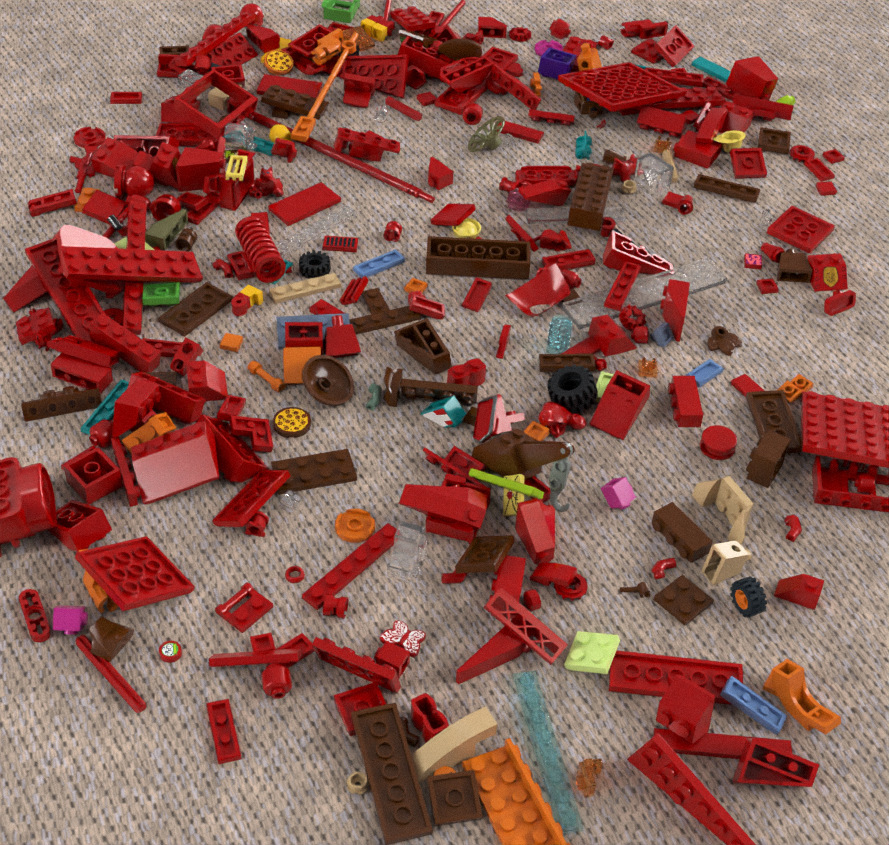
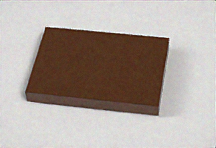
[455,535,515,573]

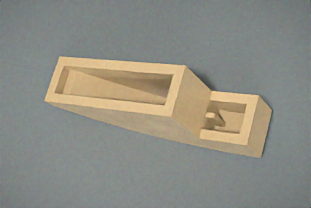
[412,706,497,782]

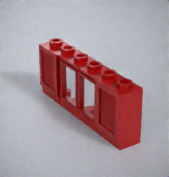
[812,456,889,513]

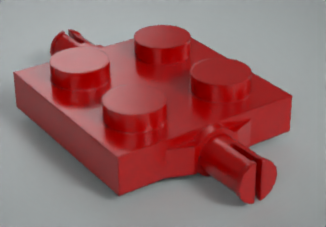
[16,307,56,345]

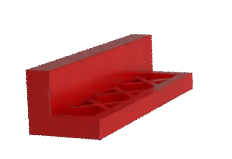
[483,588,568,665]

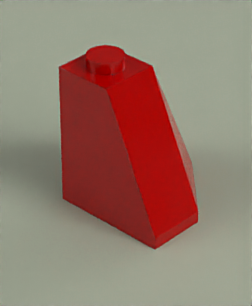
[515,498,555,565]

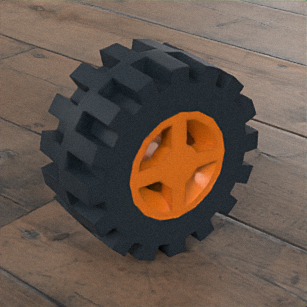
[730,576,767,618]

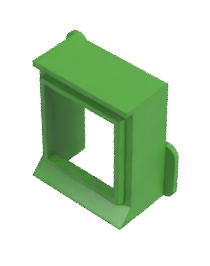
[321,0,360,23]

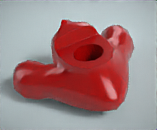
[538,401,586,438]

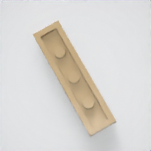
[269,273,341,304]

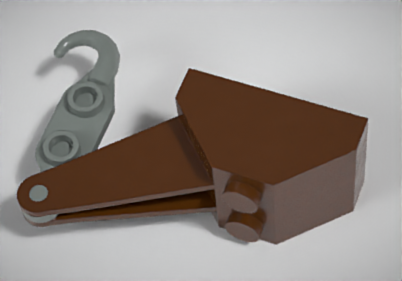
[472,429,575,512]

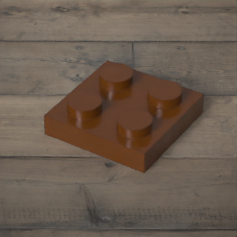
[758,127,791,154]
[653,575,714,625]
[427,770,483,826]

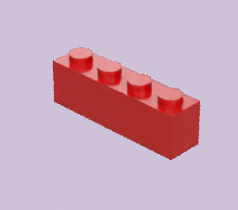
[89,313,161,372]
[127,371,205,424]

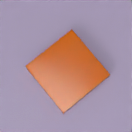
[283,347,321,385]

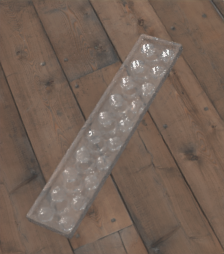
[562,258,727,330]

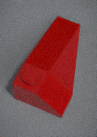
[114,135,179,157]
[603,230,673,277]
[3,266,49,312]
[398,484,487,533]

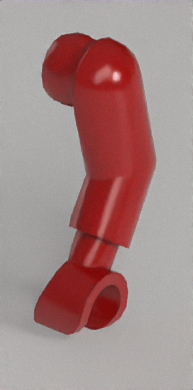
[38,318,63,352]

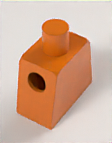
[577,43,602,71]

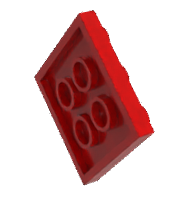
[767,206,835,254]

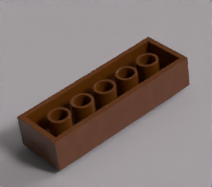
[567,163,614,231]
[426,236,531,280]

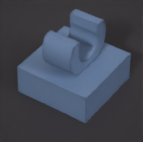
[650,323,674,347]

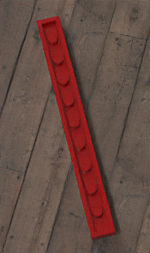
[122,200,147,335]

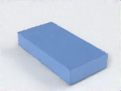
[686,359,724,388]

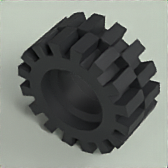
[299,250,330,279]

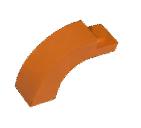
[772,659,841,735]

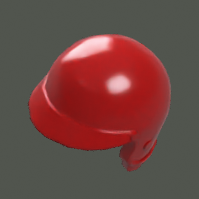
[240,3,264,26]

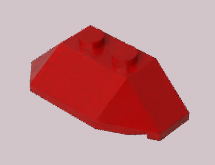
[440,56,495,93]

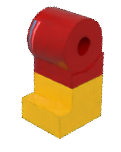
[231,284,263,316]

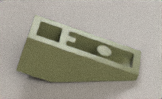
[145,209,188,251]

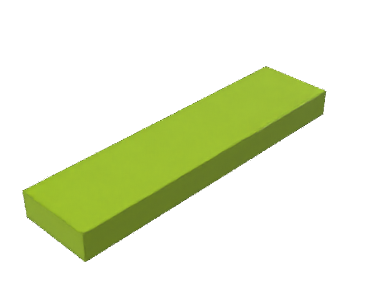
[469,468,544,499]

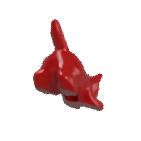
[612,154,642,182]
[254,167,284,197]

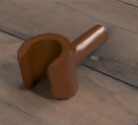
[620,582,651,598]

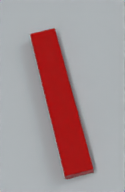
[653,728,792,759]

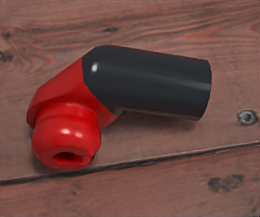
[107,215,127,236]

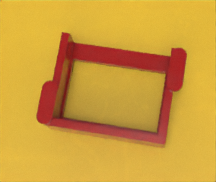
[215,149,256,211]
[426,474,491,544]

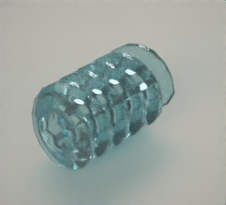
[547,315,573,354]

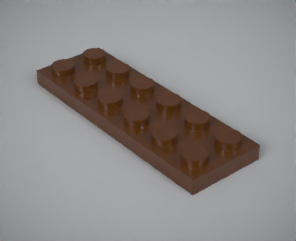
[351,703,433,845]

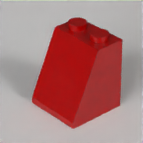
[726,56,779,100]
[176,147,226,192]

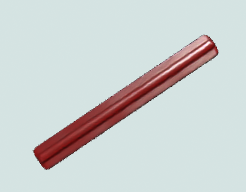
[75,635,146,713]

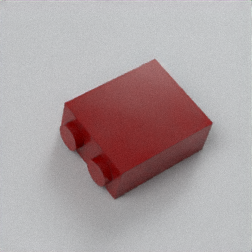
[673,130,723,169]

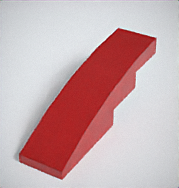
[696,108,728,143]

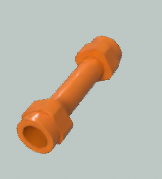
[247,361,286,393]

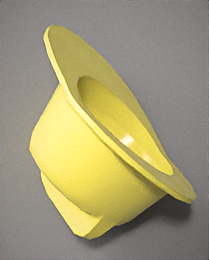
[713,130,746,153]

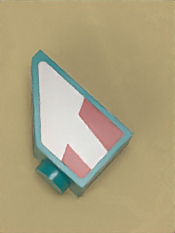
[420,396,466,428]

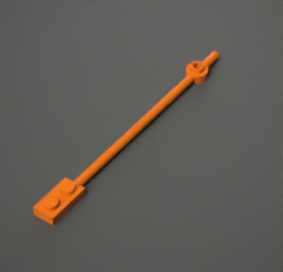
[291,32,358,142]

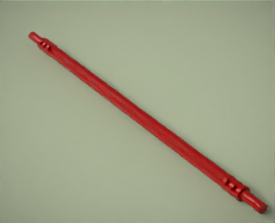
[233,107,435,203]

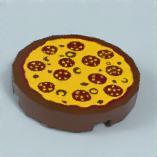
[273,407,311,438]

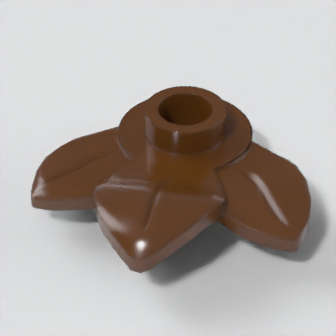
[707,326,742,356]

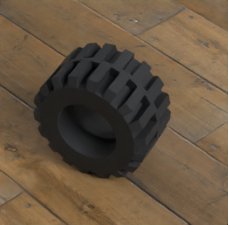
[547,365,598,414]

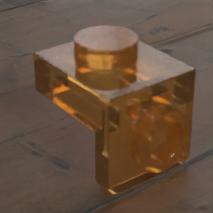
[576,758,603,798]

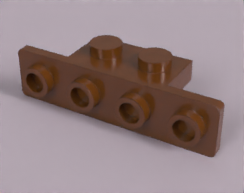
[21,386,102,422]

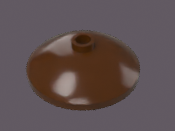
[438,39,482,61]
[302,355,354,406]

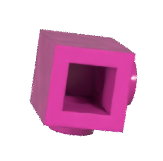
[600,477,636,510]
[53,605,88,635]

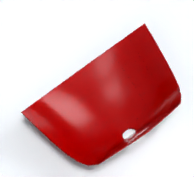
[505,263,571,317]

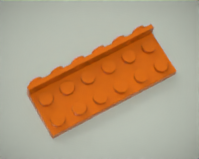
[462,738,571,845]

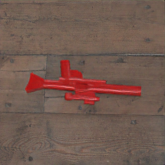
[69,146,98,193]

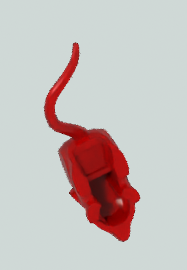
[511,229,572,252]

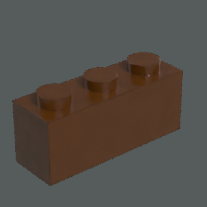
[651,502,713,563]

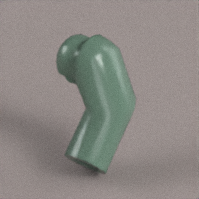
[366,383,382,411]

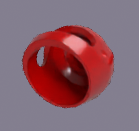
[151,194,181,221]

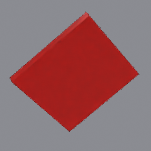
[75,536,195,611]

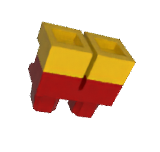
[361,15,395,42]

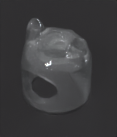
[224,123,257,150]

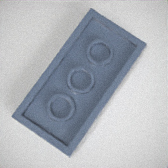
[276,313,350,350]

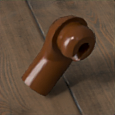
[400,716,420,748]

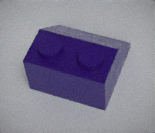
[538,47,577,80]

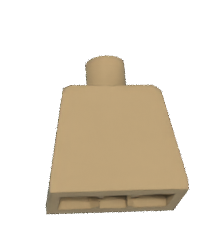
[701,541,751,586]

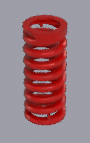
[235,216,286,283]

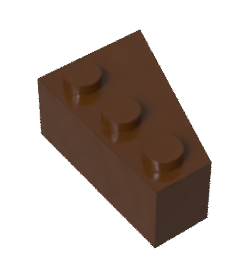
[394,318,452,374]

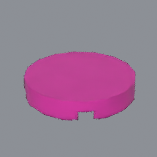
[534,40,563,56]

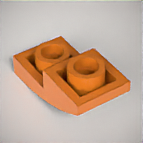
[778,374,813,403]

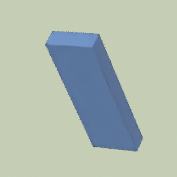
[353,249,405,279]
[720,676,787,734]

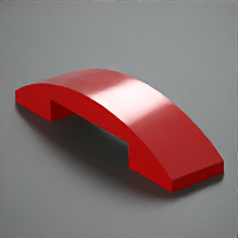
[281,47,327,75]

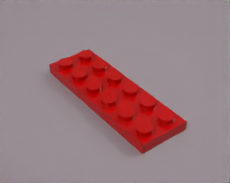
[609,650,743,705]

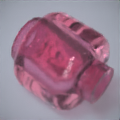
[506,188,531,212]

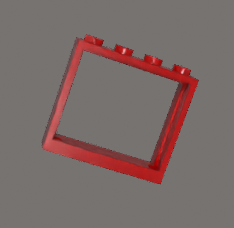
[173,69,258,139]

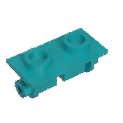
[575,131,592,160]

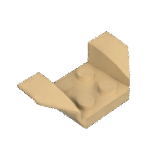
[692,476,753,545]

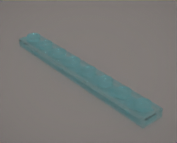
[513,670,583,835]

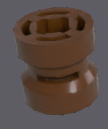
[175,228,197,252]

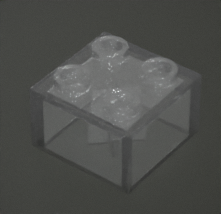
[634,152,674,199]

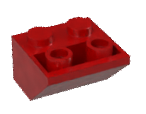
[285,322,323,355]

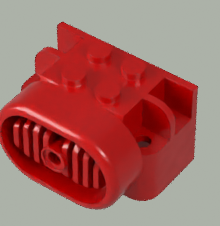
[0,457,57,557]

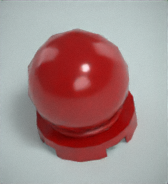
[114,165,154,198]

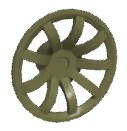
[468,116,505,152]

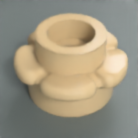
[621,180,637,194]
[346,772,369,795]

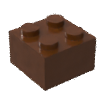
[746,430,791,488]

